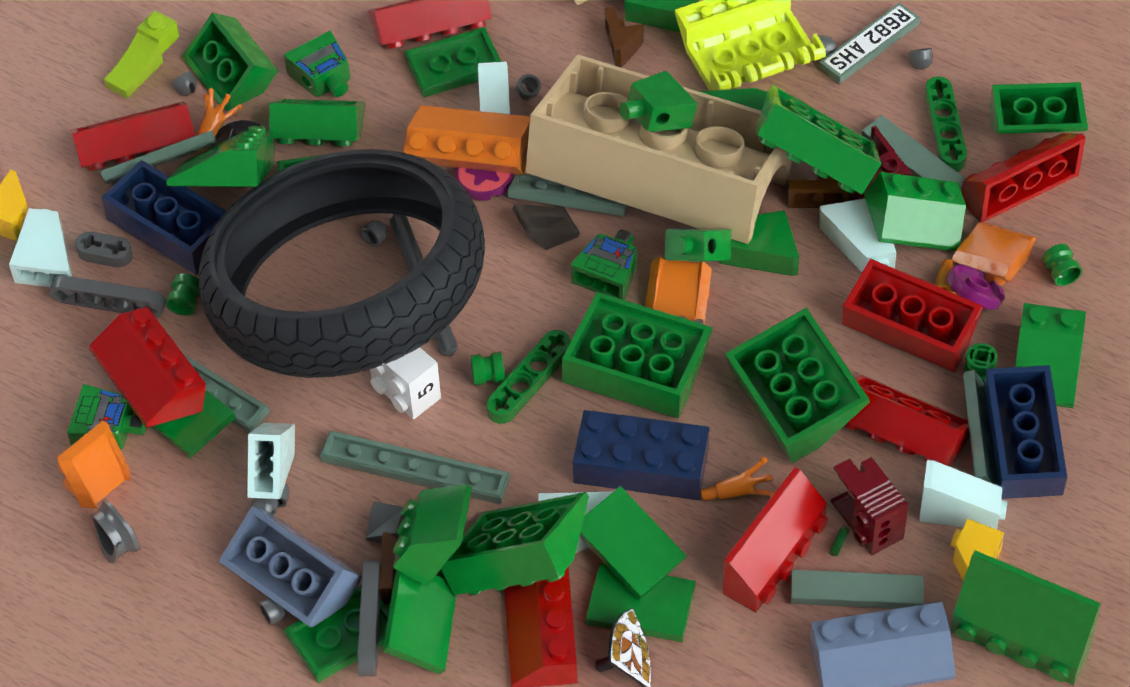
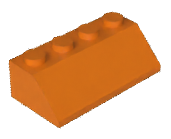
[403,105,530,175]

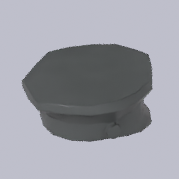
[90,498,141,564]

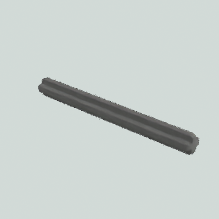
[390,214,458,356]

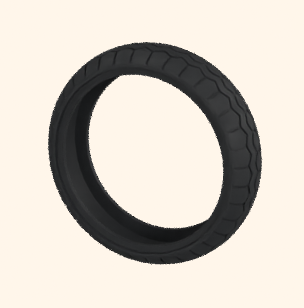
[199,149,485,378]

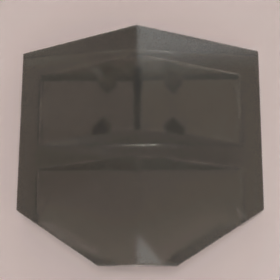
[512,204,580,250]

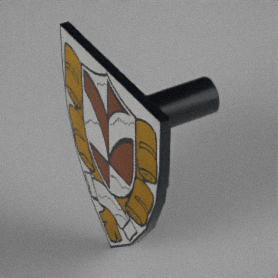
[595,608,651,687]

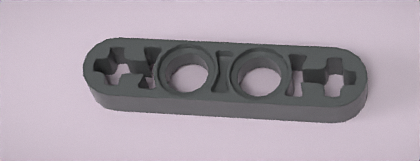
[49,275,166,318]
[358,560,381,676]

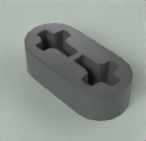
[76,231,133,268]

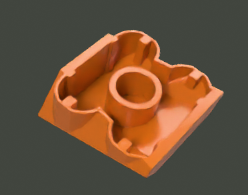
[951,222,1037,286]
[645,256,712,324]
[57,421,131,509]

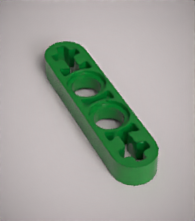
[925,76,967,172]
[487,330,571,424]

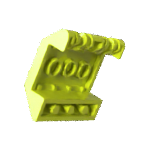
[675,0,826,91]

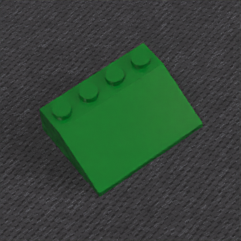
[756,84,881,194]
[166,126,275,187]
[562,292,713,419]
[725,308,870,464]
[441,492,589,596]
[950,550,1101,685]

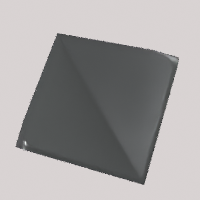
[366,502,404,543]

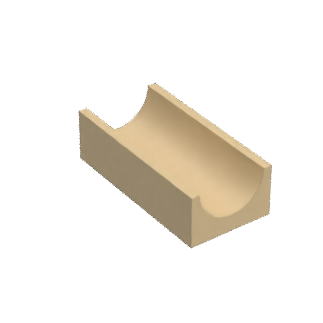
[526,54,792,244]

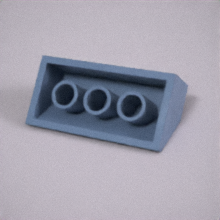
[219,506,362,627]
[810,602,956,687]

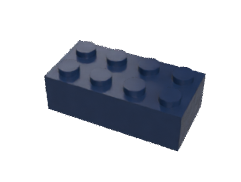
[101,160,226,275]
[983,365,1067,499]
[573,410,709,500]

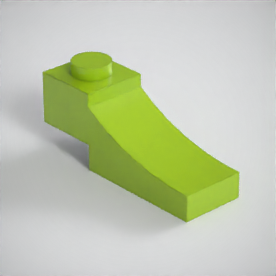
[103,10,180,99]

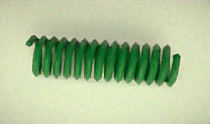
[829,525,849,556]

